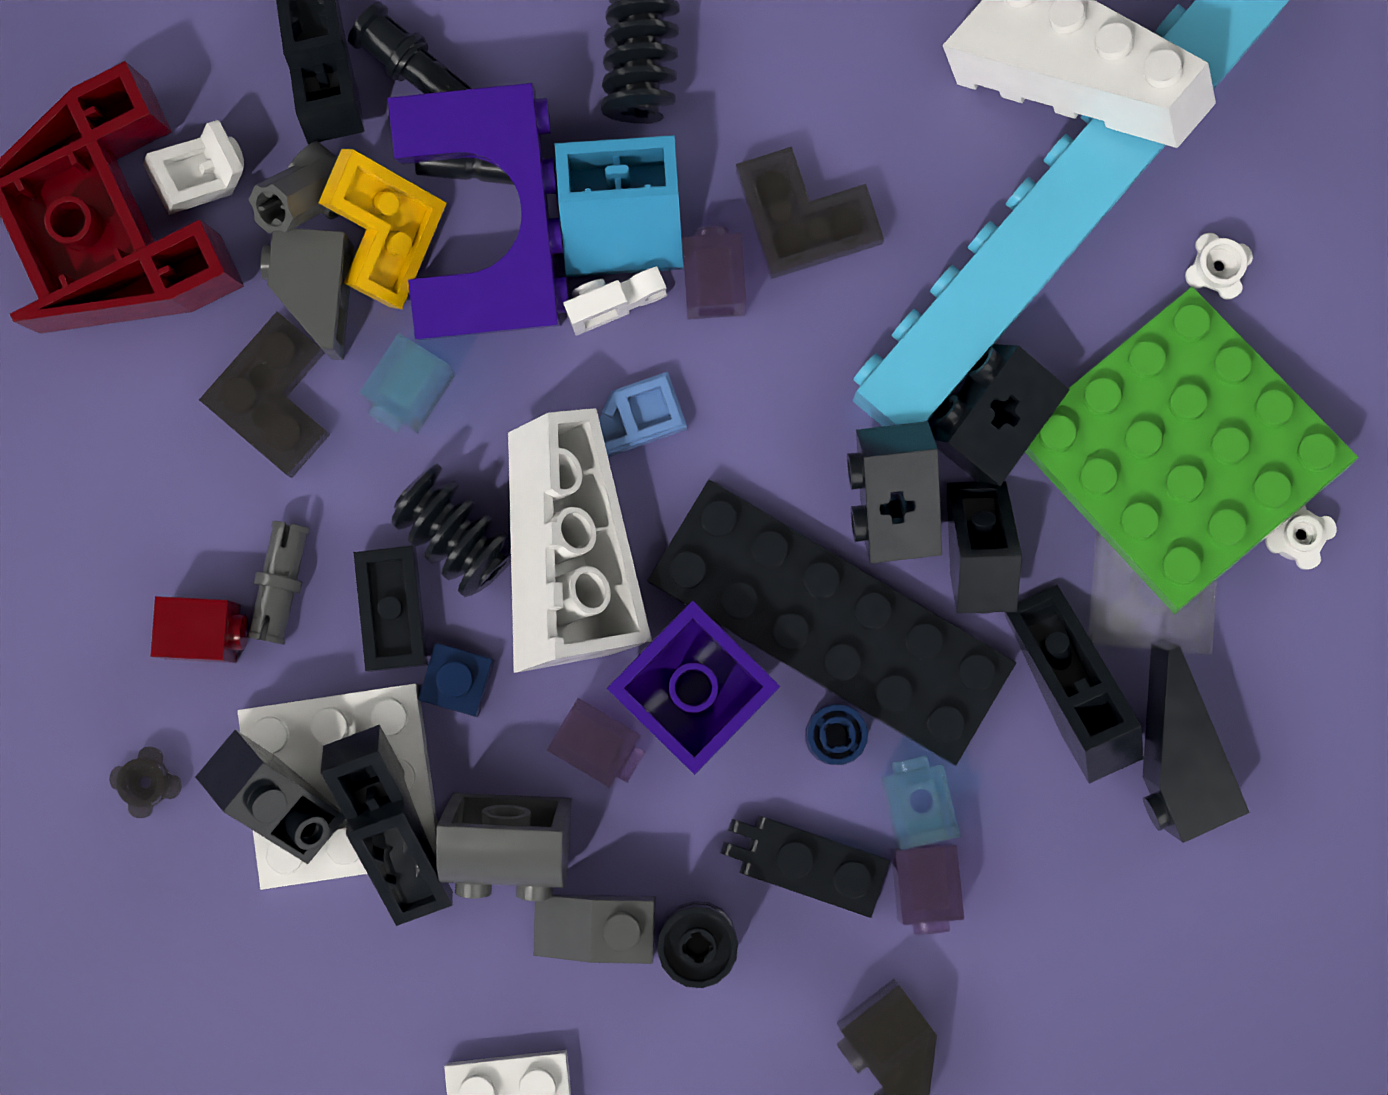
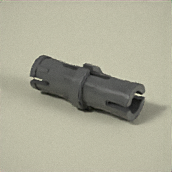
[246,521,310,645]

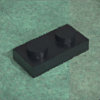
[353,545,428,672]

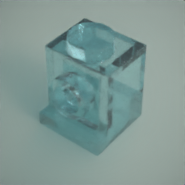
[880,755,961,850]

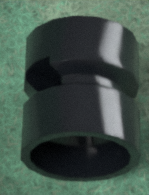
[657,901,738,988]

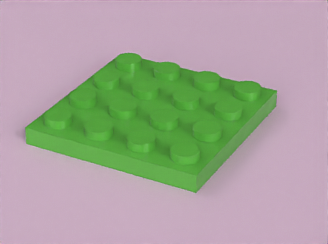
[1025,287,1359,615]

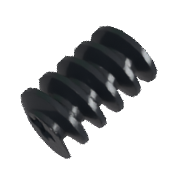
[601,0,680,124]
[391,463,511,597]

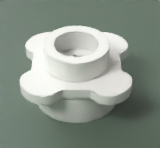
[1185,233,1253,299]
[1265,505,1337,570]

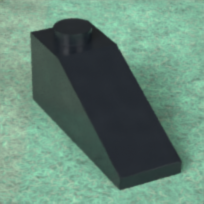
[1004,584,1144,784]
[1143,639,1250,843]

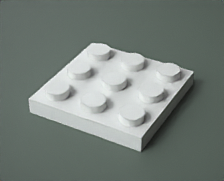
[237,684,438,890]

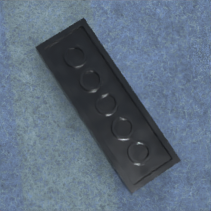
[647,479,1016,766]

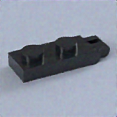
[720,815,890,918]

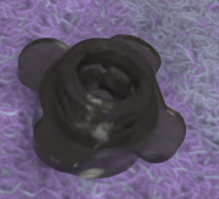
[109,747,182,818]

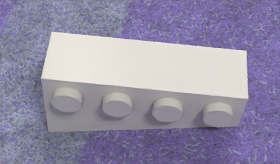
[942,0,1216,148]
[508,408,652,673]

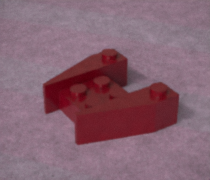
[0,61,244,334]

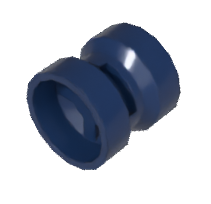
[805,704,868,765]

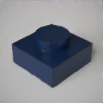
[418,643,495,717]

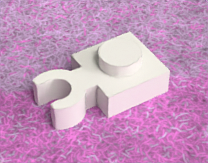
[563,266,667,336]

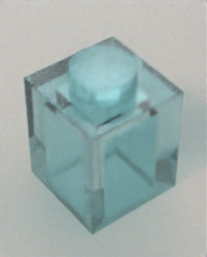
[359,333,456,434]

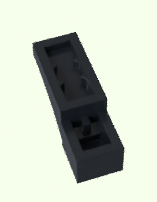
[276,0,365,145]
[320,724,453,926]

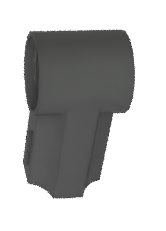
[248,141,340,234]

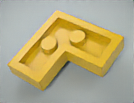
[318,149,447,310]

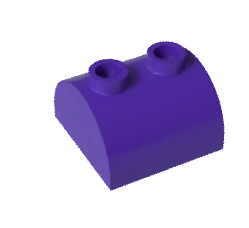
[607,601,781,775]

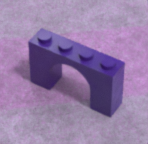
[388,83,569,340]

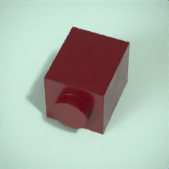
[150,596,248,663]

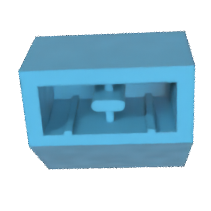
[555,135,683,277]

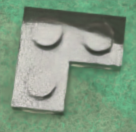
[735,147,884,279]
[199,312,330,479]

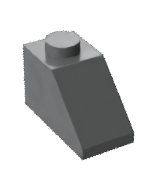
[260,228,354,360]
[533,894,656,964]

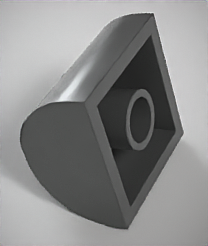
[436,793,572,901]

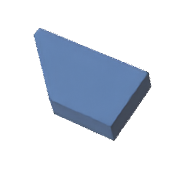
[599,372,687,457]

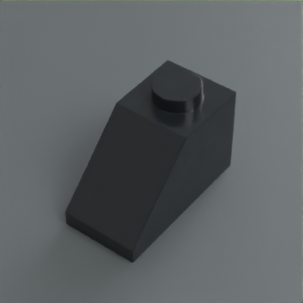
[947,481,1022,614]

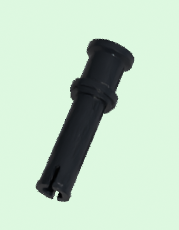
[347,2,472,94]

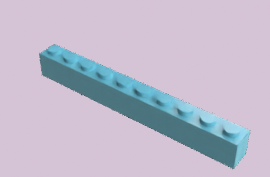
[853,0,1289,426]

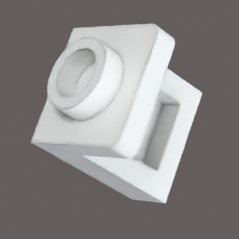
[143,120,244,215]

